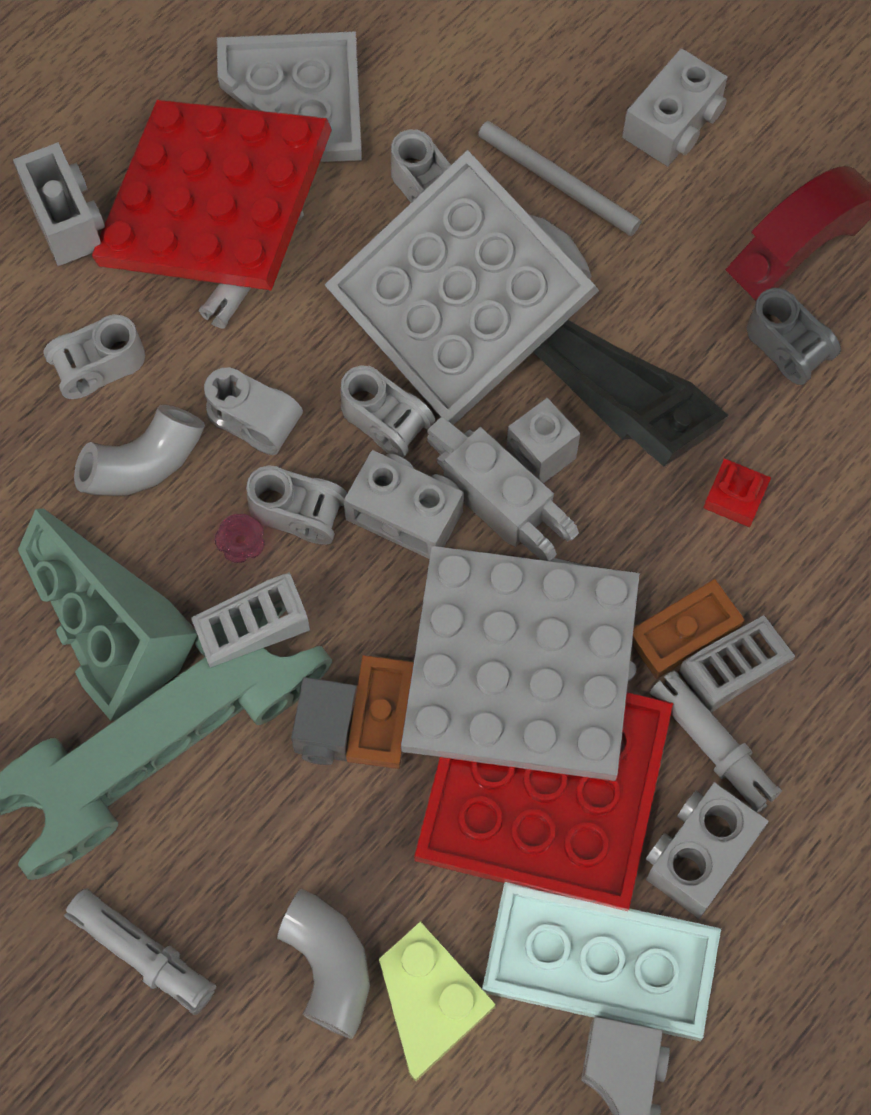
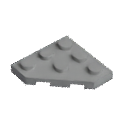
[217,32,362,162]

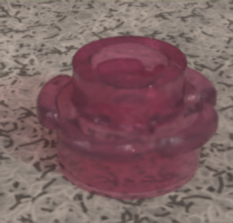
[215,514,265,563]

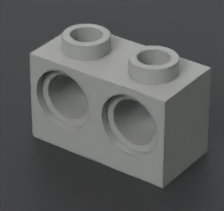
[646,782,769,919]

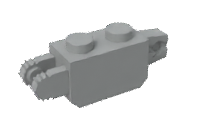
[427,416,579,561]

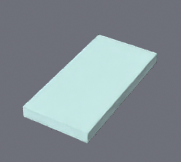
[482,882,721,1041]

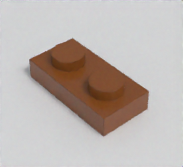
[632,579,745,679]
[346,655,414,769]

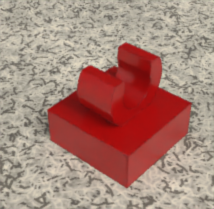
[703,458,771,527]

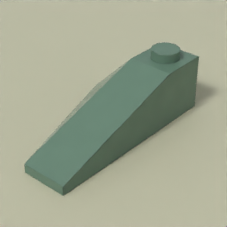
[18,509,197,721]

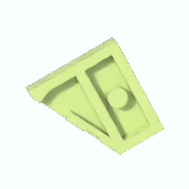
[379,922,496,1082]

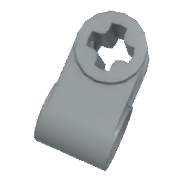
[391,129,451,203]
[43,314,146,399]
[341,365,435,458]
[204,367,303,455]
[246,465,347,545]

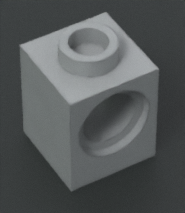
[506,398,580,483]

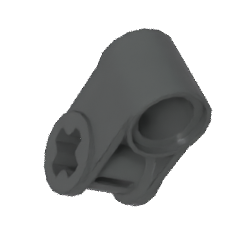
[746,288,841,385]

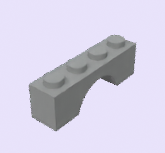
[581,1017,670,1115]

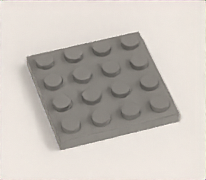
[325,150,599,425]
[401,546,640,781]

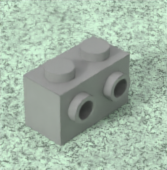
[622,48,728,167]
[13,142,105,266]
[344,450,464,559]

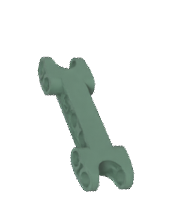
[0,600,332,880]

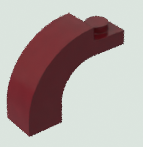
[725,166,871,301]

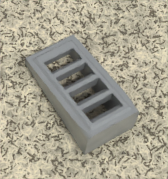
[191,572,310,668]
[679,615,795,713]

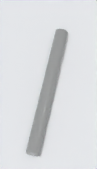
[478,121,641,236]

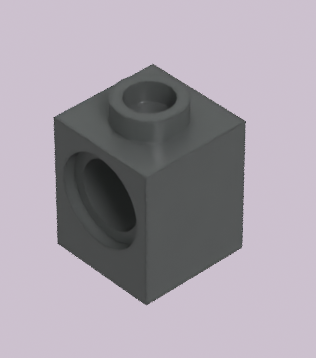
[291,677,357,765]

